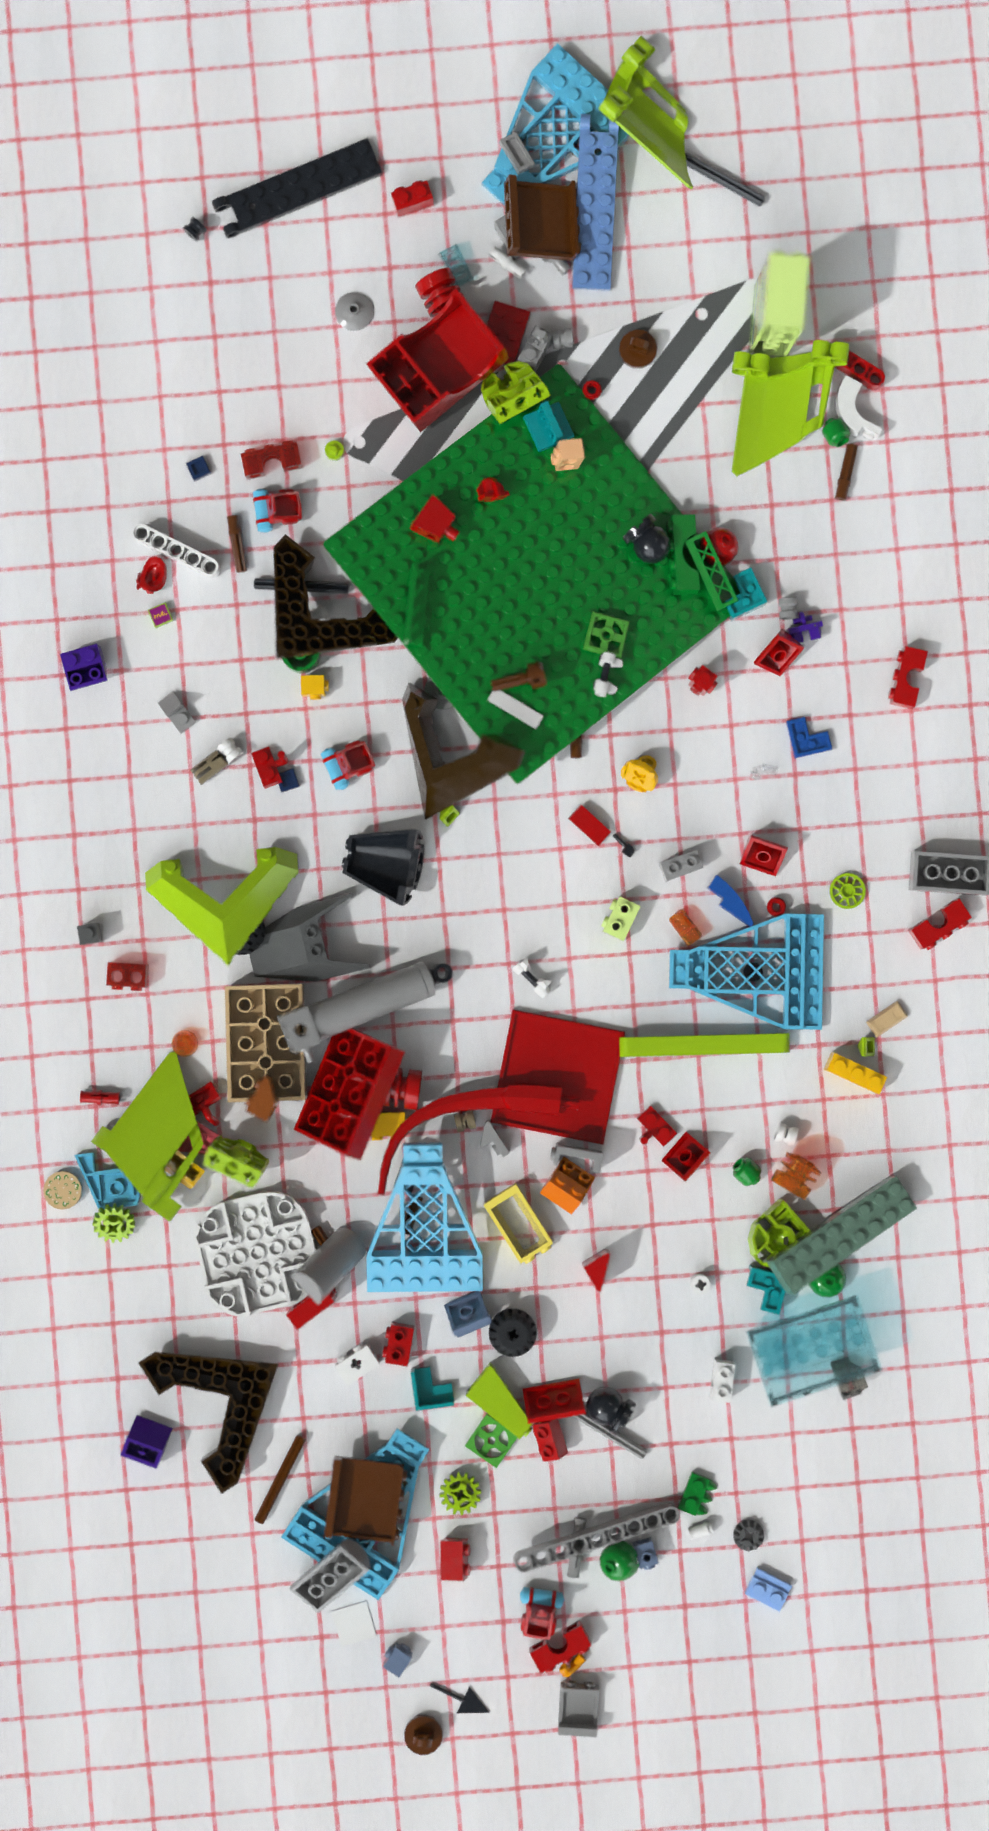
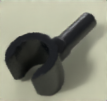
[613,833,634,857]

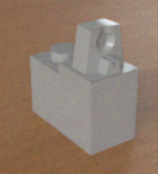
[517,325,552,373]

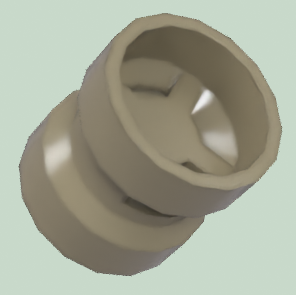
[454,1110,476,1132]

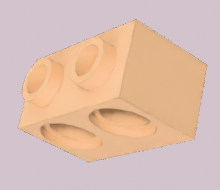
[551,438,584,471]

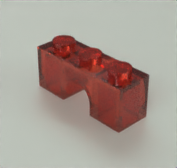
[240,440,303,480]

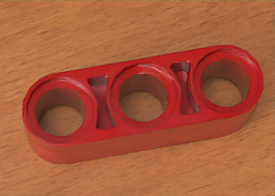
[835,350,885,390]

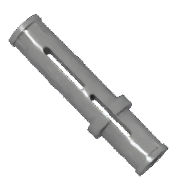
[567,1517,587,1578]

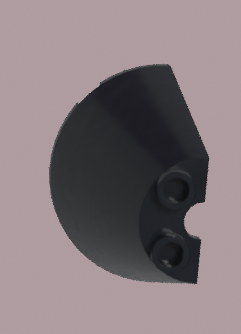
[342,829,424,906]

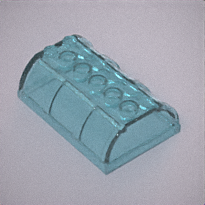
[746,1295,882,1407]

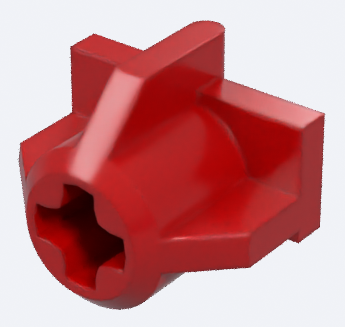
[477,477,510,502]

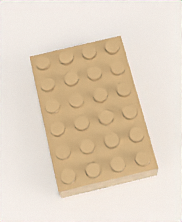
[225,984,307,1102]

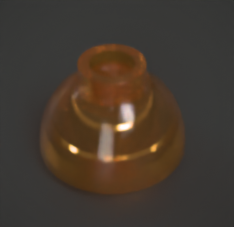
[171,1030,198,1057]

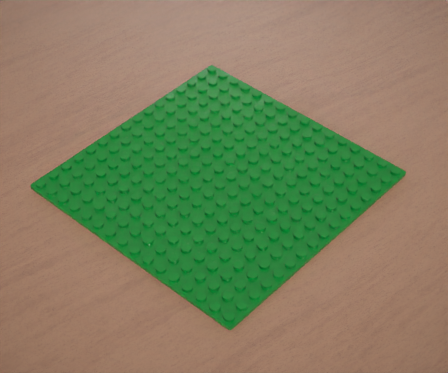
[323,364,740,784]

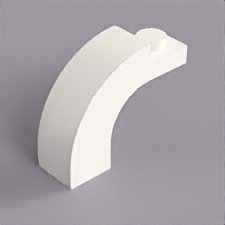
[835,375,882,439]

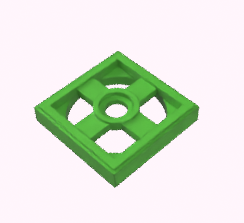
[583,611,630,659]
[465,1413,517,1468]

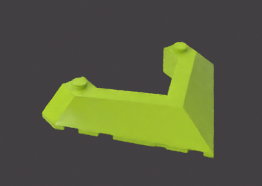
[145,847,299,966]

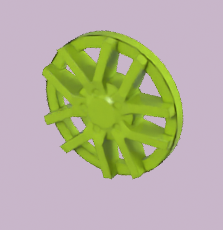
[829,873,866,909]

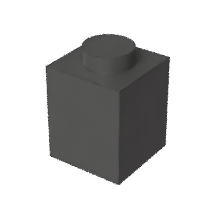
[77,923,103,945]

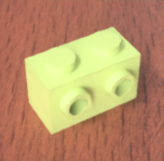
[601,896,641,941]

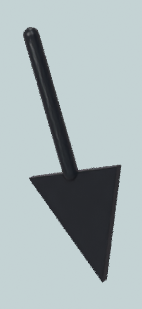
[430,1683,489,1713]

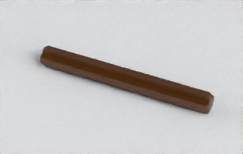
[255,1435,306,1524]

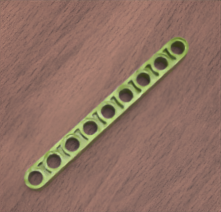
[619,1033,790,1057]

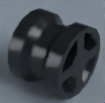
[183,217,207,242]

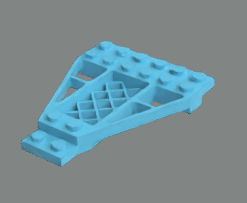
[482,43,629,206]
[669,914,824,1030]
[366,1142,483,1292]
[281,1428,429,1600]

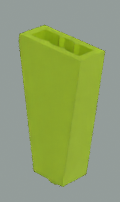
[466,1363,532,1439]

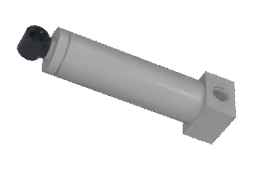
[277,961,453,1063]

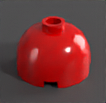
[700,527,739,566]

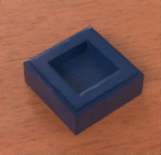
[186,455,212,482]
[279,768,300,793]

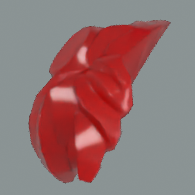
[136,556,167,594]

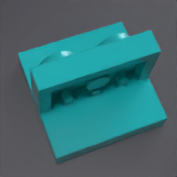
[523,401,574,452]

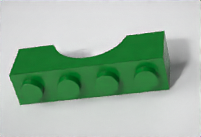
[666,514,700,595]

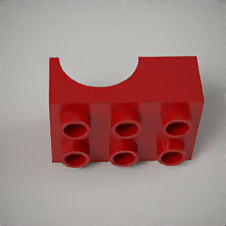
[366,289,509,432]

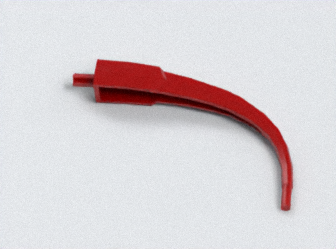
[377,1084,580,1195]

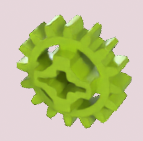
[92,1203,135,1243]
[439,1471,481,1515]

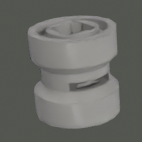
[552,328,573,349]
[778,598,798,620]

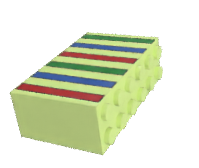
[748,251,809,357]

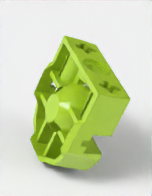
[481,361,550,424]
[203,1135,269,1188]
[747,1199,810,1269]

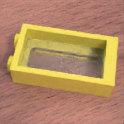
[483,1183,553,1264]

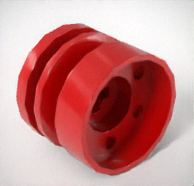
[415,267,465,317]
[384,1068,422,1110]

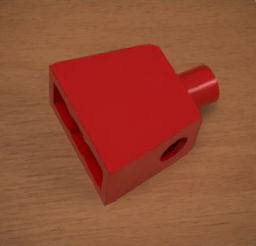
[410,495,460,543]

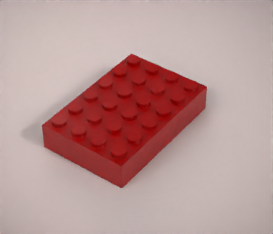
[294,1028,405,1160]

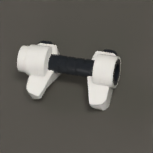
[593,652,623,697]
[513,958,551,998]

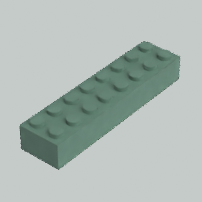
[766,1176,917,1295]

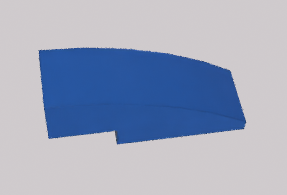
[707,875,754,927]

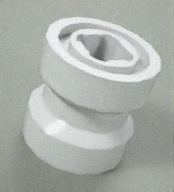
[217,737,243,764]
[774,1122,799,1146]

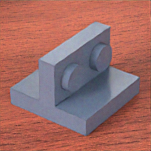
[444,1291,492,1338]

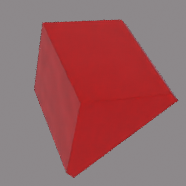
[753,629,804,676]
[740,835,788,877]
[661,1132,711,1182]
[582,1249,610,1292]

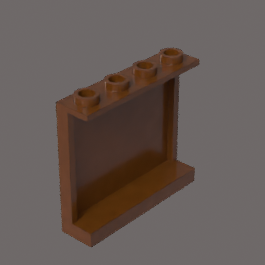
[504,174,581,261]
[324,1456,407,1546]

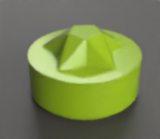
[325,440,344,461]

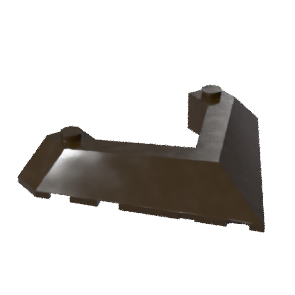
[273,534,398,659]
[402,683,525,820]
[138,1352,278,1494]

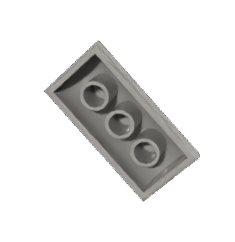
[291,1228,366,1304]
[289,1539,370,1613]

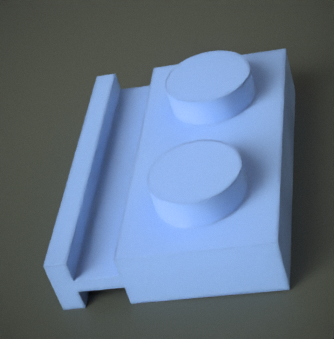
[745,1567,792,1612]

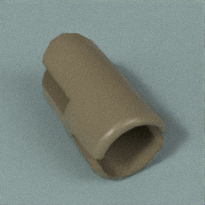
[190,750,228,785]

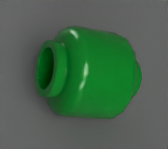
[822,418,850,448]
[733,1157,761,1186]

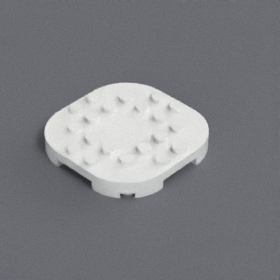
[194,1191,316,1317]

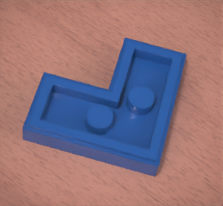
[786,717,832,759]

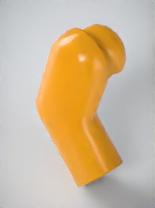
[559,1654,586,1677]

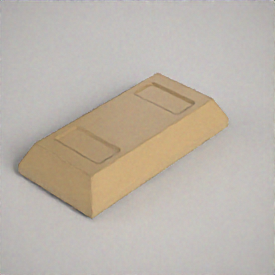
[866,1000,908,1038]

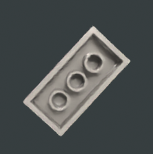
[909,851,989,896]

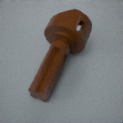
[490,662,547,692]

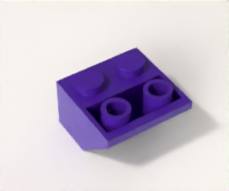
[60,644,108,691]
[120,1415,173,1469]

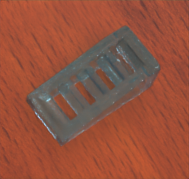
[438,244,474,287]

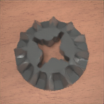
[733,1520,764,1552]

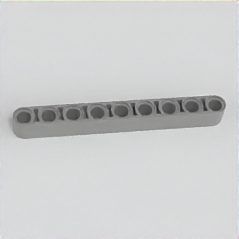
[513,1503,680,1572]

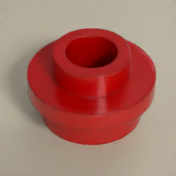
[583,380,602,400]
[767,897,786,916]

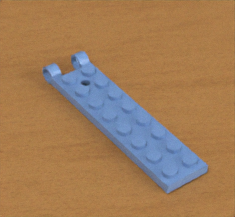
[572,114,619,291]

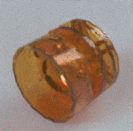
[770,1152,822,1200]

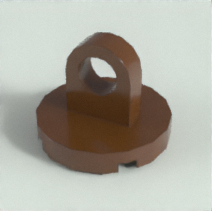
[619,329,657,369]
[404,1715,443,1755]

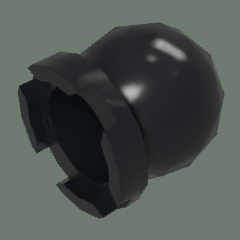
[622,514,671,564]
[586,1387,636,1436]

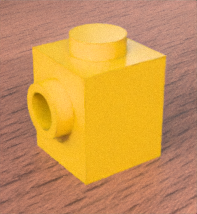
[301,675,329,700]

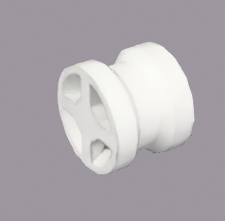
[690,1273,710,1294]

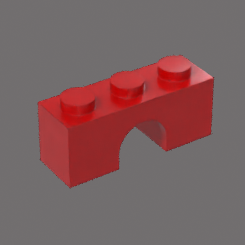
[888,646,928,709]
[908,898,972,950]
[529,1620,592,1674]

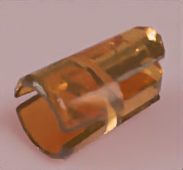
[669,909,702,946]

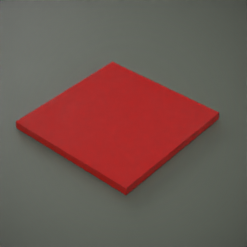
[490,1010,625,1145]

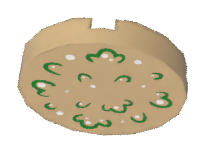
[43,1171,83,1210]

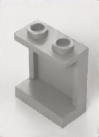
[550,1143,603,1173]
[558,1680,600,1737]

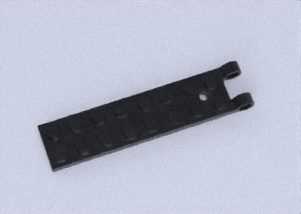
[212,138,383,238]

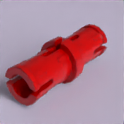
[80,1090,120,1105]

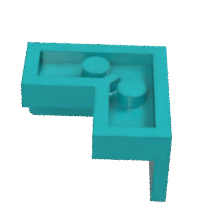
[724,568,767,621]
[746,1265,785,1315]
[411,1366,455,1411]

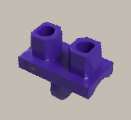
[786,611,823,643]

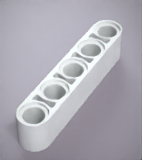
[133,524,221,578]

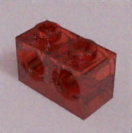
[106,962,149,991]

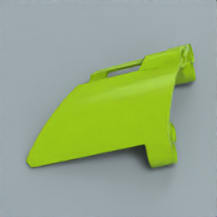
[598,36,693,189]
[731,340,850,477]
[91,1052,204,1222]

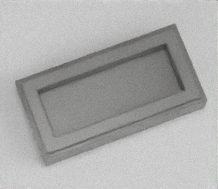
[499,132,535,175]

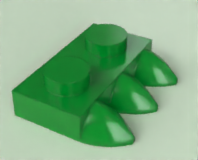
[677,1471,717,1516]

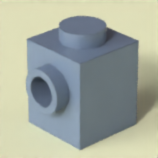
[633,1537,659,1570]
[383,1642,412,1678]

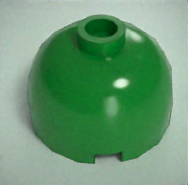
[809,1263,846,1298]
[600,1541,639,1582]

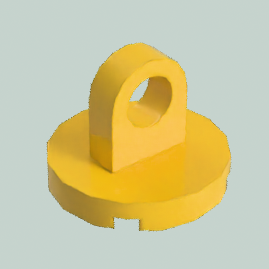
[621,755,658,792]

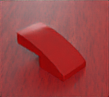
[568,805,611,846]

